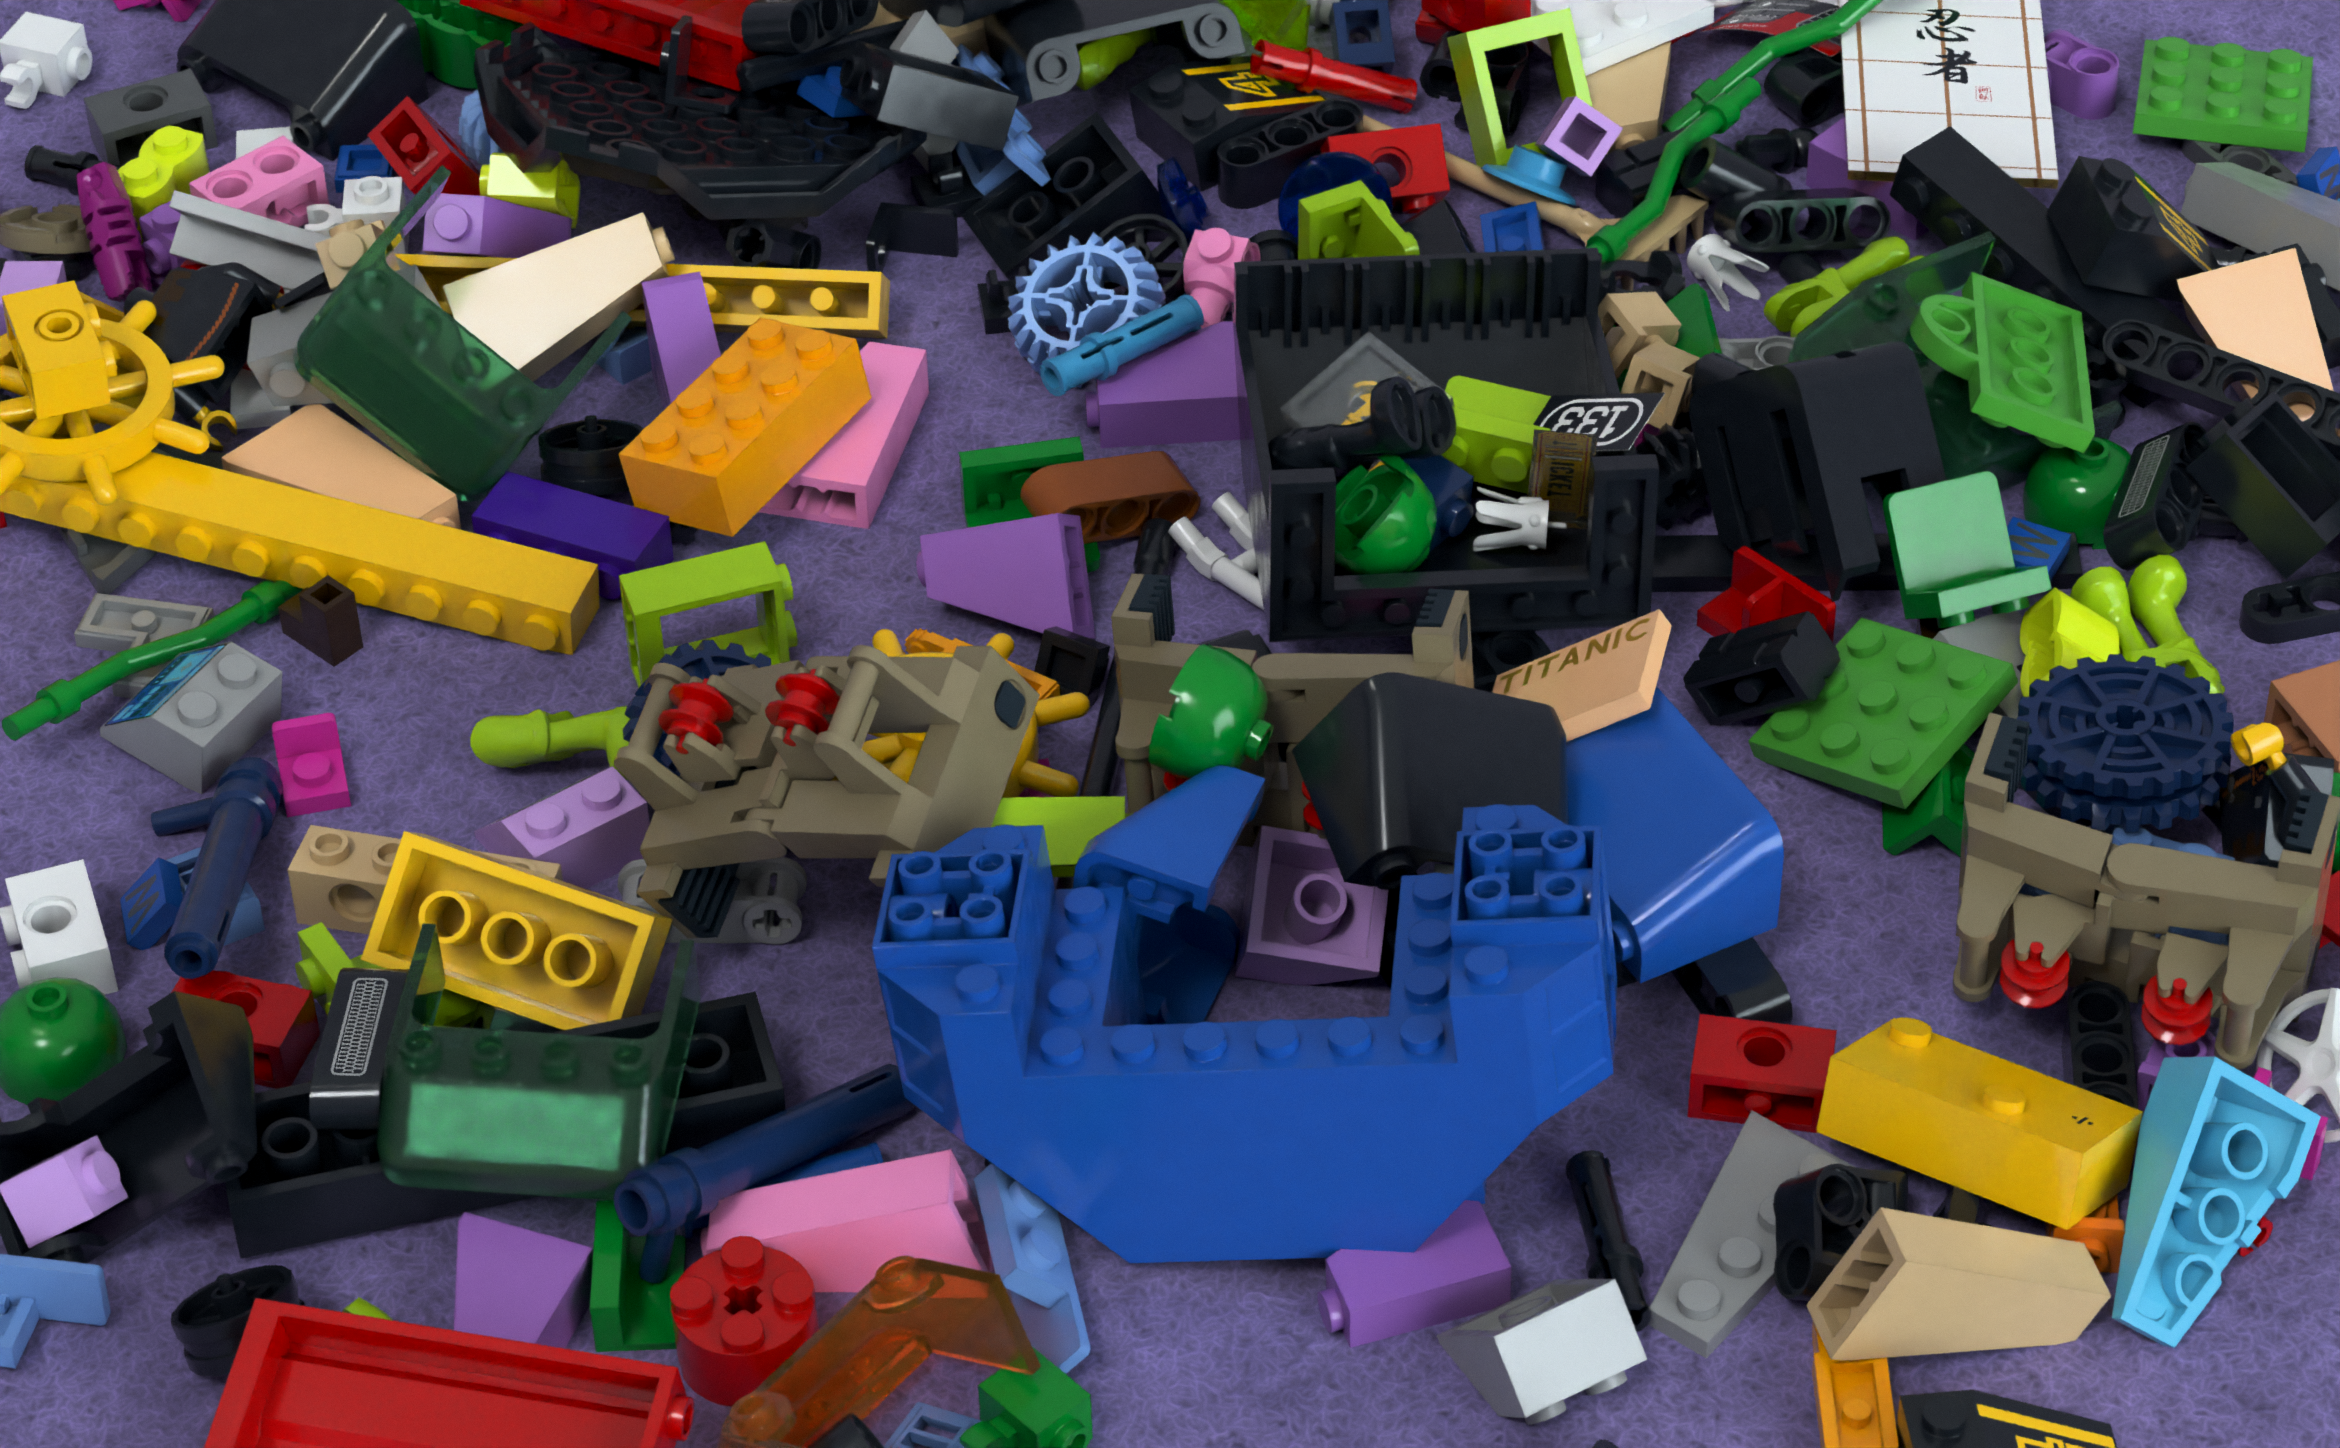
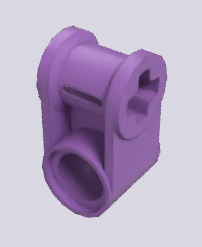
[2044,29,2119,120]

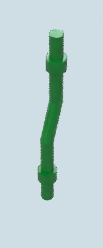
[1661,0,1883,132]
[1586,77,1761,265]
[2,580,304,741]

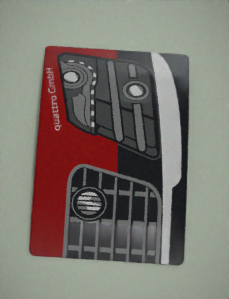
[1701,0,1842,56]

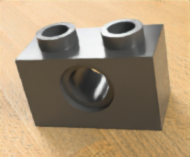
[83,69,218,166]

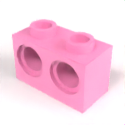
[189,136,329,227]

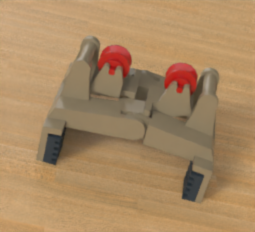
[1111,573,1474,862]
[614,645,1040,939]
[1952,713,2340,1070]

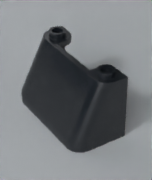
[176,0,429,161]
[984,0,1246,107]
[1292,672,1569,890]
[0,991,257,1264]

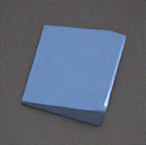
[589,327,652,385]

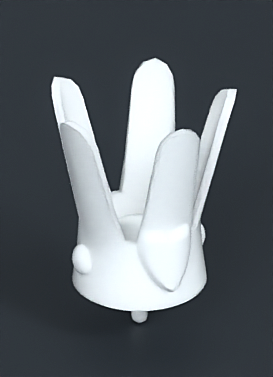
[1687,234,1770,311]
[1473,486,1567,551]

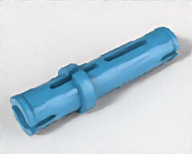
[1040,294,1204,396]

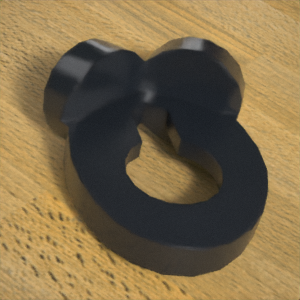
[1600,250,1686,304]

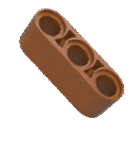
[1020,451,1201,544]

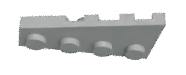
[1648,1110,1855,1359]

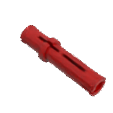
[1250,39,1417,114]

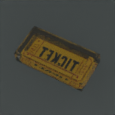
[1527,429,1597,529]

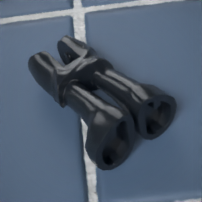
[1268,376,1456,477]

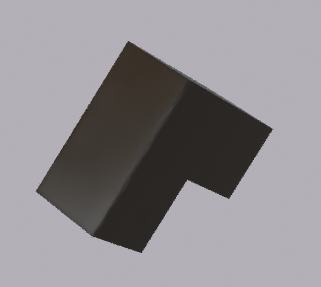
[278,575,363,667]

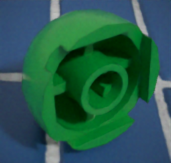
[2022,436,2131,550]
[1335,454,1437,575]
[1148,644,1274,780]
[0,977,127,1105]

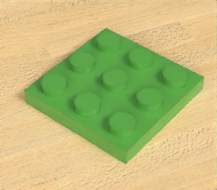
[2133,37,2313,153]
[1748,617,2018,809]

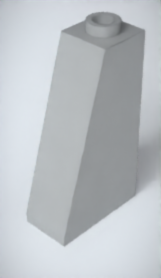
[2181,162,2340,291]

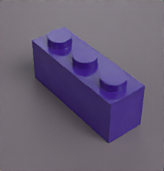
[471,471,674,600]

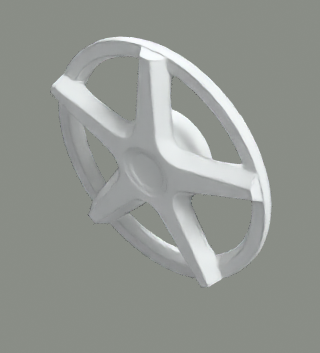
[2256,988,2340,1143]

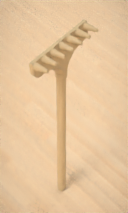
[1324,97,1708,290]

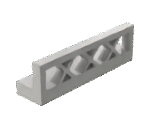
[169,190,411,291]

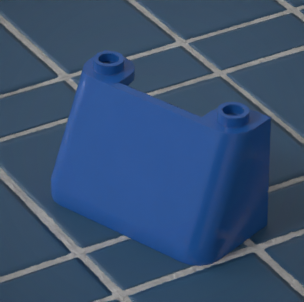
[1566,687,1784,984]
[1072,765,1266,1025]

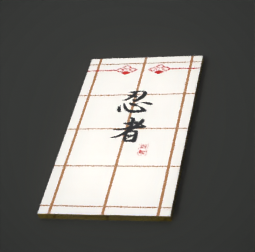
[1838,0,2059,189]

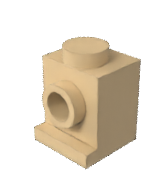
[315,219,400,291]
[1598,291,1682,379]
[1620,340,1700,429]

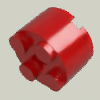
[670,1236,820,1407]

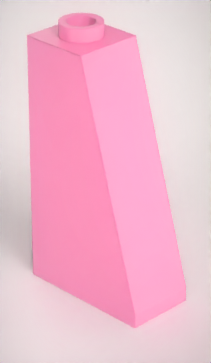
[758,341,929,529]
[700,1149,995,1293]

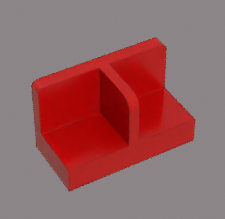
[1697,545,1836,643]

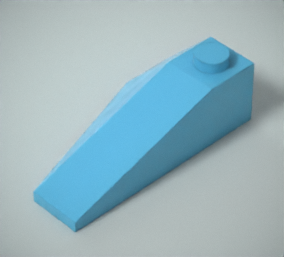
[2112,1057,2321,1348]

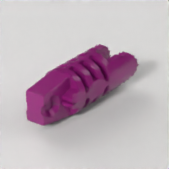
[76,162,154,302]

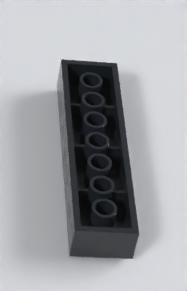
[225,991,786,1259]

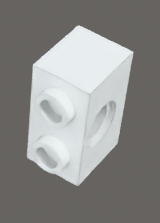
[0,859,118,995]

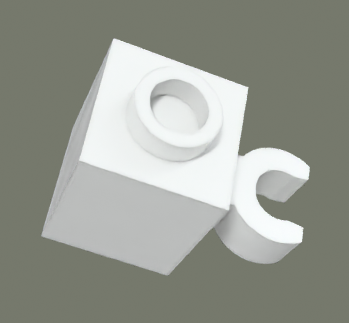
[0,12,92,109]
[305,176,410,254]

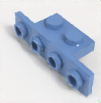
[955,43,1051,196]
[974,1163,1091,1374]
[0,1254,111,1368]

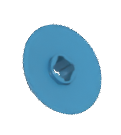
[1481,145,1576,206]

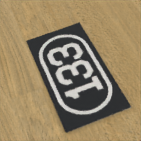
[1533,392,1665,451]

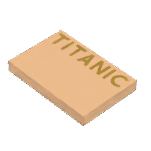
[1492,609,1672,742]

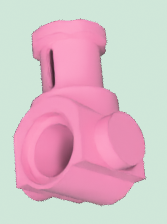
[1183,227,1260,333]

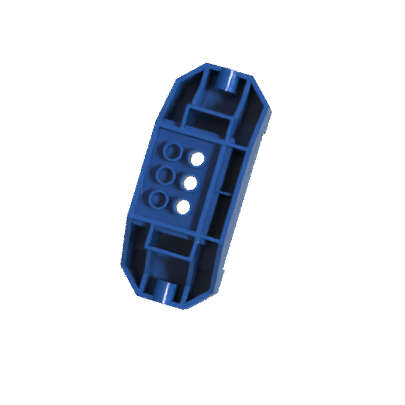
[872,804,1617,1263]

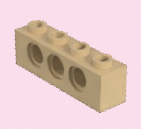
[288,825,563,935]

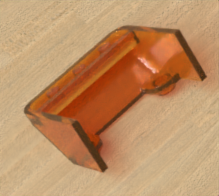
[717,1256,1041,1448]

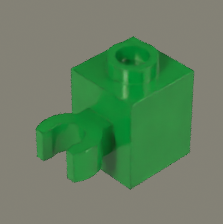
[959,1346,1093,1448]

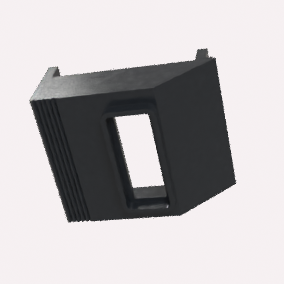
[1232,248,1659,642]

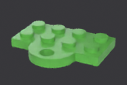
[1910,272,2095,453]

